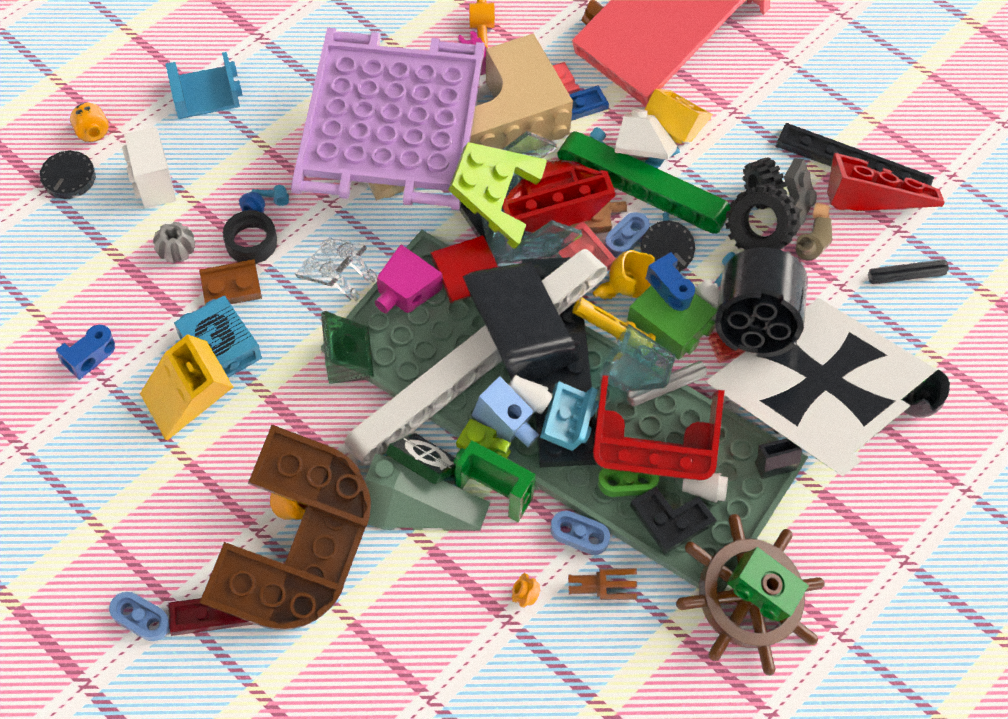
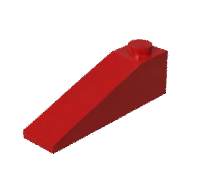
[827,153,945,211]

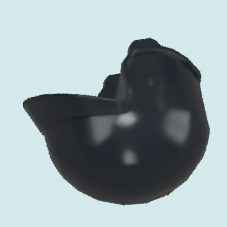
[901,369,950,418]

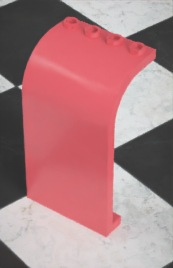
[572,0,770,107]

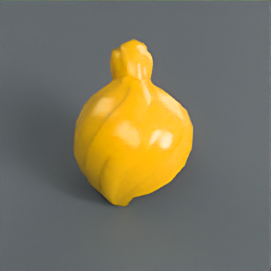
[592,250,655,300]

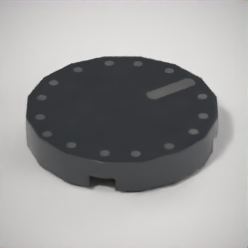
[40,150,96,199]
[640,220,696,272]

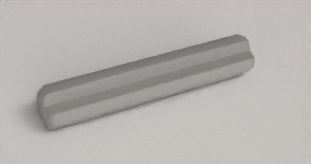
[626,361,707,406]

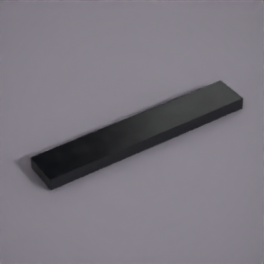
[776,123,934,186]

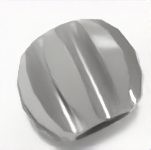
[153,222,195,263]

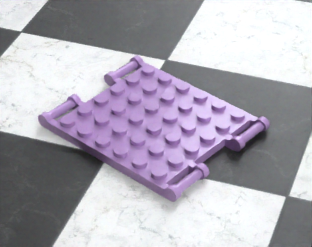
[291,28,485,210]

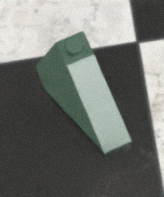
[365,453,490,531]

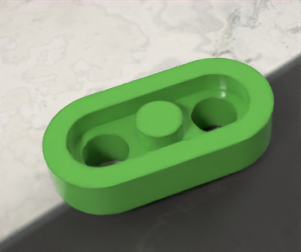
[598,468,660,497]

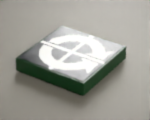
[386,433,456,485]

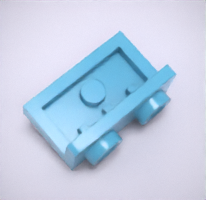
[540,381,598,451]

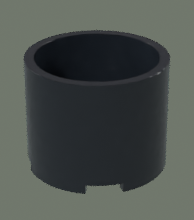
[715,247,808,357]

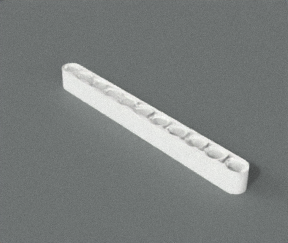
[345,249,608,465]

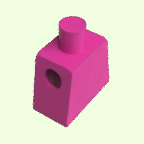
[375,244,443,313]

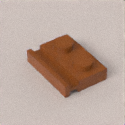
[199,259,262,304]

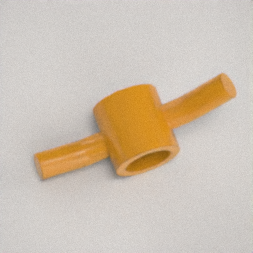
[469,0,495,48]

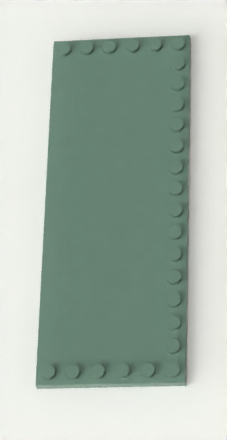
[321,229,808,592]

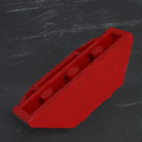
[502,165,616,234]

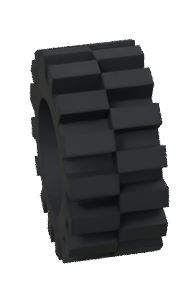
[743,157,787,210]

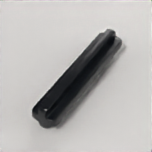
[867,259,949,284]

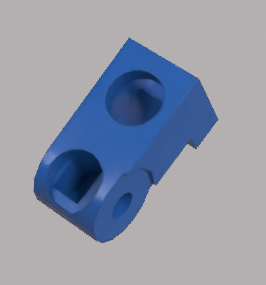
[645,252,695,311]
[55,324,115,380]

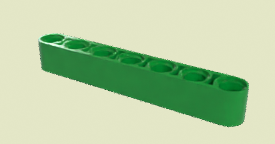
[557,131,731,234]

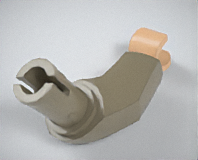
[796,203,833,261]

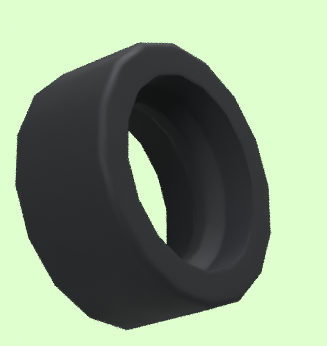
[223,210,277,264]

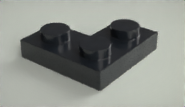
[630,486,717,555]

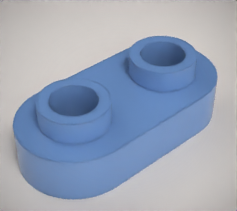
[605,212,650,257]
[550,511,610,555]
[109,592,169,641]

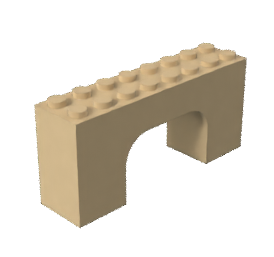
[368,33,573,201]

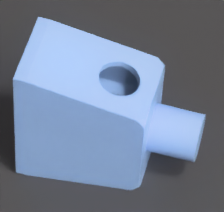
[472,376,540,447]

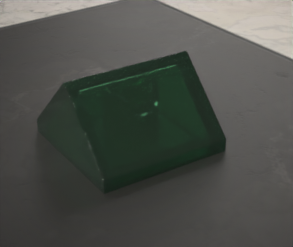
[321,311,374,384]

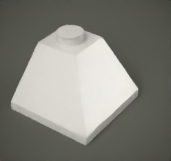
[615,109,677,160]

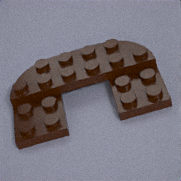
[199,424,371,630]

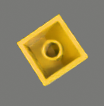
[644,89,713,144]

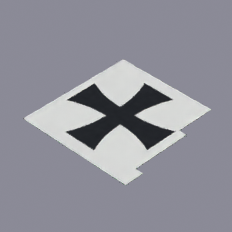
[705,298,938,477]

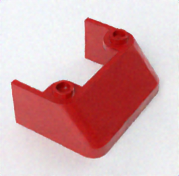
[593,375,725,481]

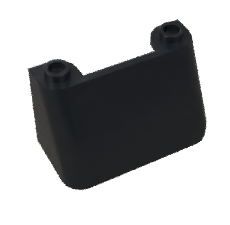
[462,261,581,382]

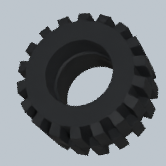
[725,185,800,250]

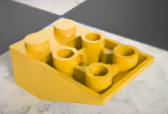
[140,334,234,440]

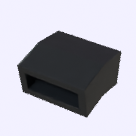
[755,438,802,479]

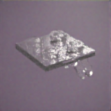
[295,237,377,302]

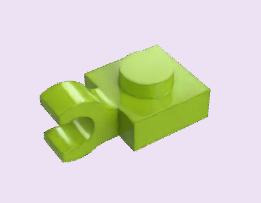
[456,419,511,459]

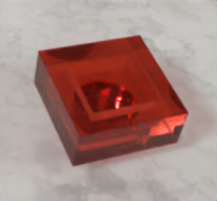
[708,333,745,363]

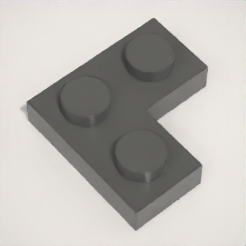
[784,158,817,236]

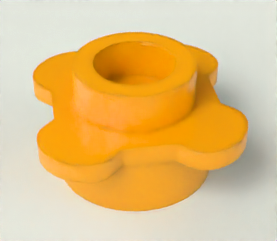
[512,573,540,608]

